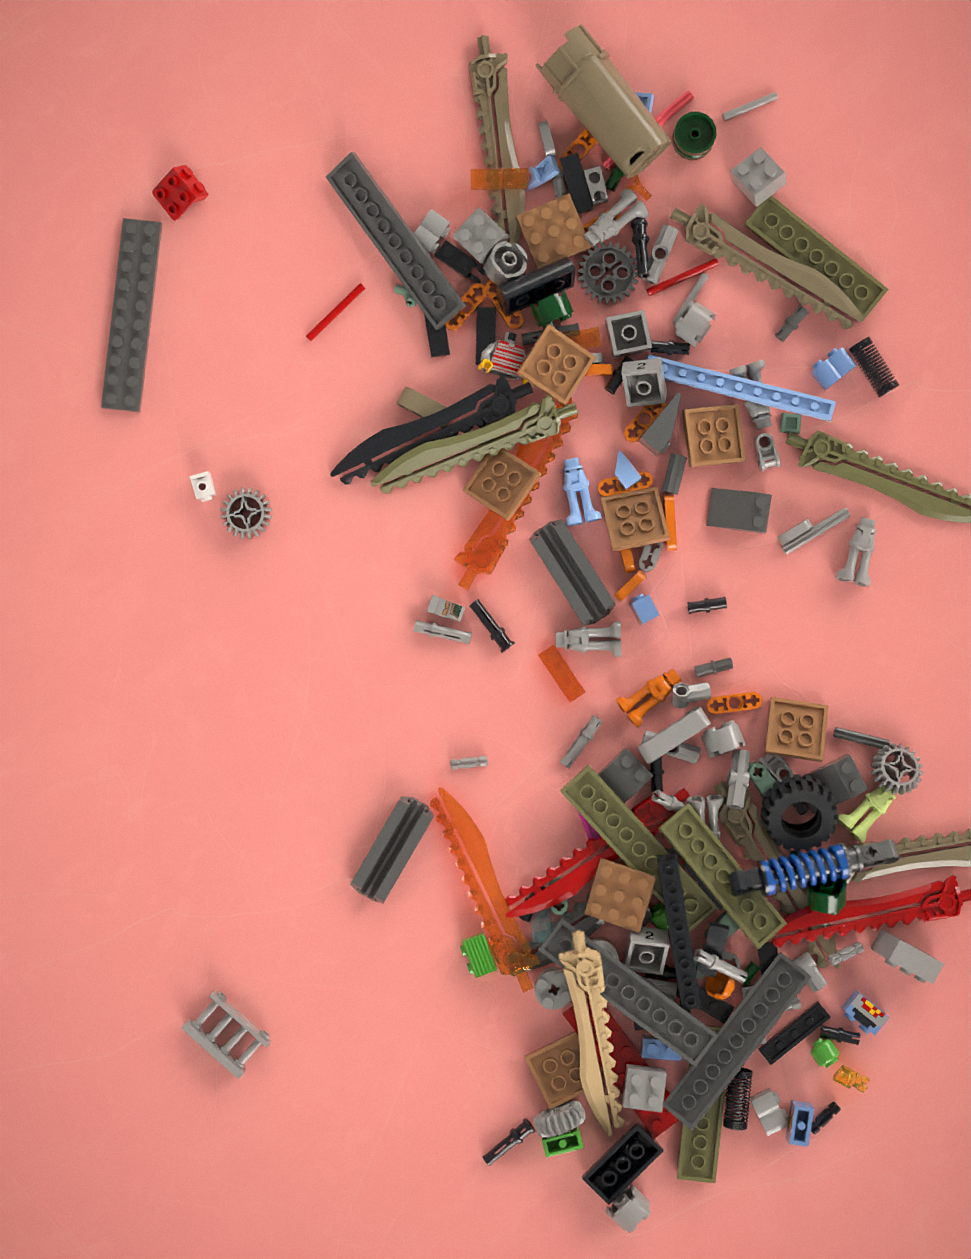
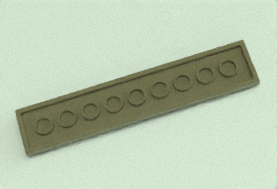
[560,764,717,933]

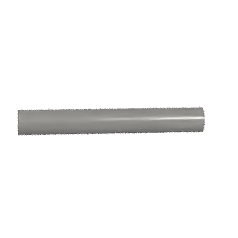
[722,92,778,121]
[672,273,709,324]

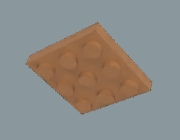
[516,193,591,269]
[517,324,596,406]
[682,404,746,468]
[462,448,541,521]
[601,486,670,552]
[764,697,828,762]
[584,858,657,933]
[524,1031,585,1109]

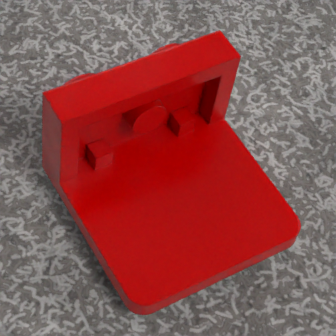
[152,165,209,221]

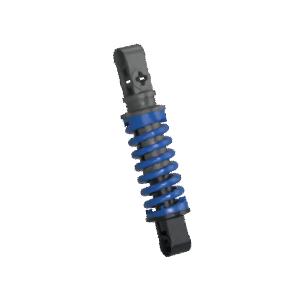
[727,839,900,897]

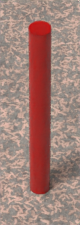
[646,258,719,296]
[306,283,366,341]

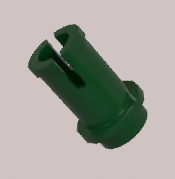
[605,165,625,192]
[740,961,761,986]

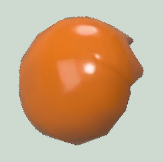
[705,971,735,1000]

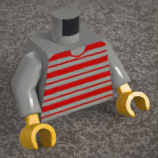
[478,332,533,385]

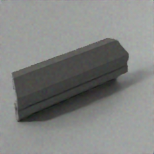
[529,519,616,626]
[350,796,434,904]

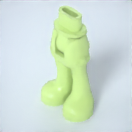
[838,786,896,843]

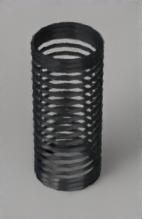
[849,336,900,398]
[723,1068,753,1130]

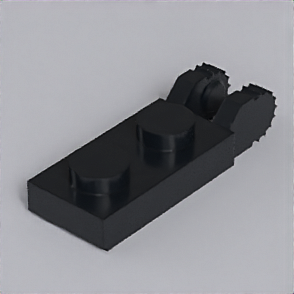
[435,240,486,284]

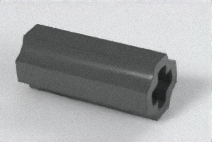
[662,453,687,495]

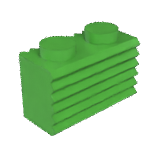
[460,932,497,978]
[542,1126,584,1158]

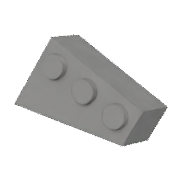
[871,929,944,984]

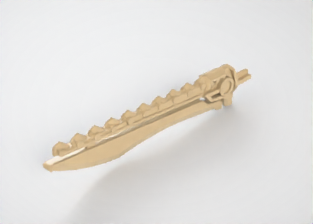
[558,930,624,1137]

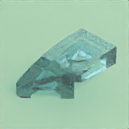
[531,908,551,943]

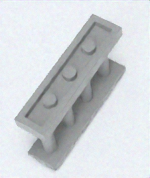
[181,990,271,1079]

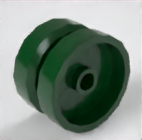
[672,111,717,160]

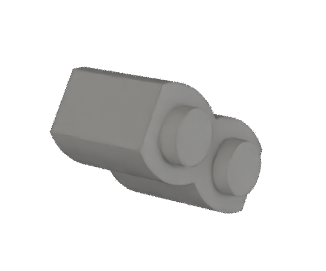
[414,209,451,255]
[749,1088,789,1136]

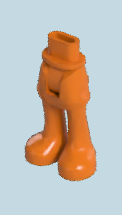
[615,669,682,728]

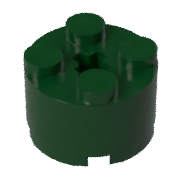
[530,290,574,330]
[807,877,847,915]

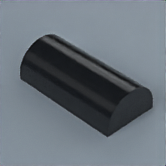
[496,257,576,317]
[581,1122,664,1205]

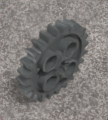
[577,241,638,305]

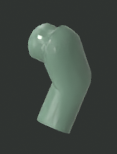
[394,284,417,307]

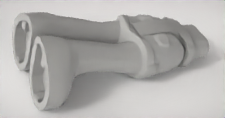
[584,188,649,247]
[729,360,772,430]
[835,517,876,587]
[556,621,621,657]
[687,794,724,840]

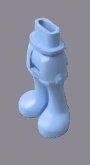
[563,458,602,526]

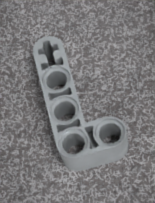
[637,706,711,764]

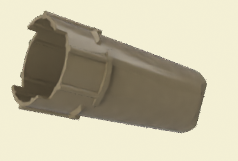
[536,24,672,178]

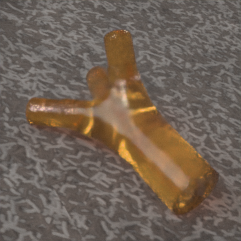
[626,175,652,201]

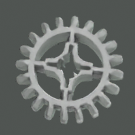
[220,488,272,539]
[871,743,924,795]
[534,1101,586,1137]

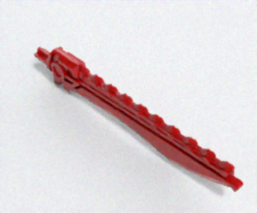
[505,788,691,918]
[772,875,971,948]

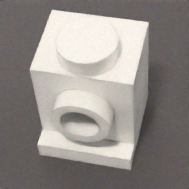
[189,471,217,502]

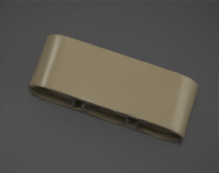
[396,386,449,428]

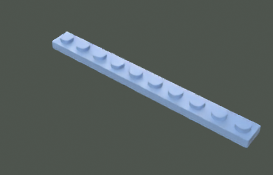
[647,354,836,422]

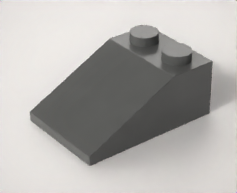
[639,392,681,456]
[706,488,772,534]
[598,748,653,803]
[802,754,868,814]

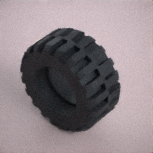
[761,774,838,852]

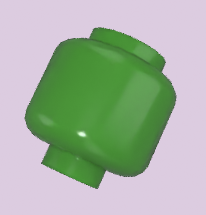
[651,903,668,930]
[810,1038,840,1068]

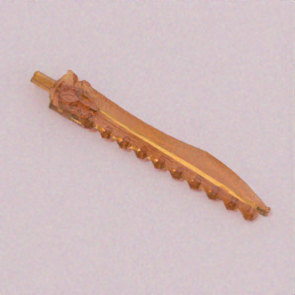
[454,398,579,590]
[430,787,540,993]

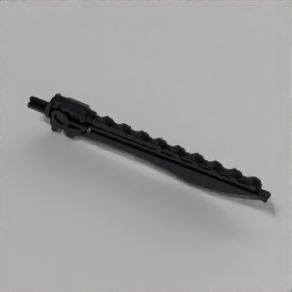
[330,375,534,485]

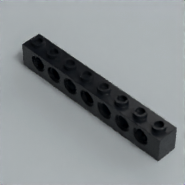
[656,853,702,1010]

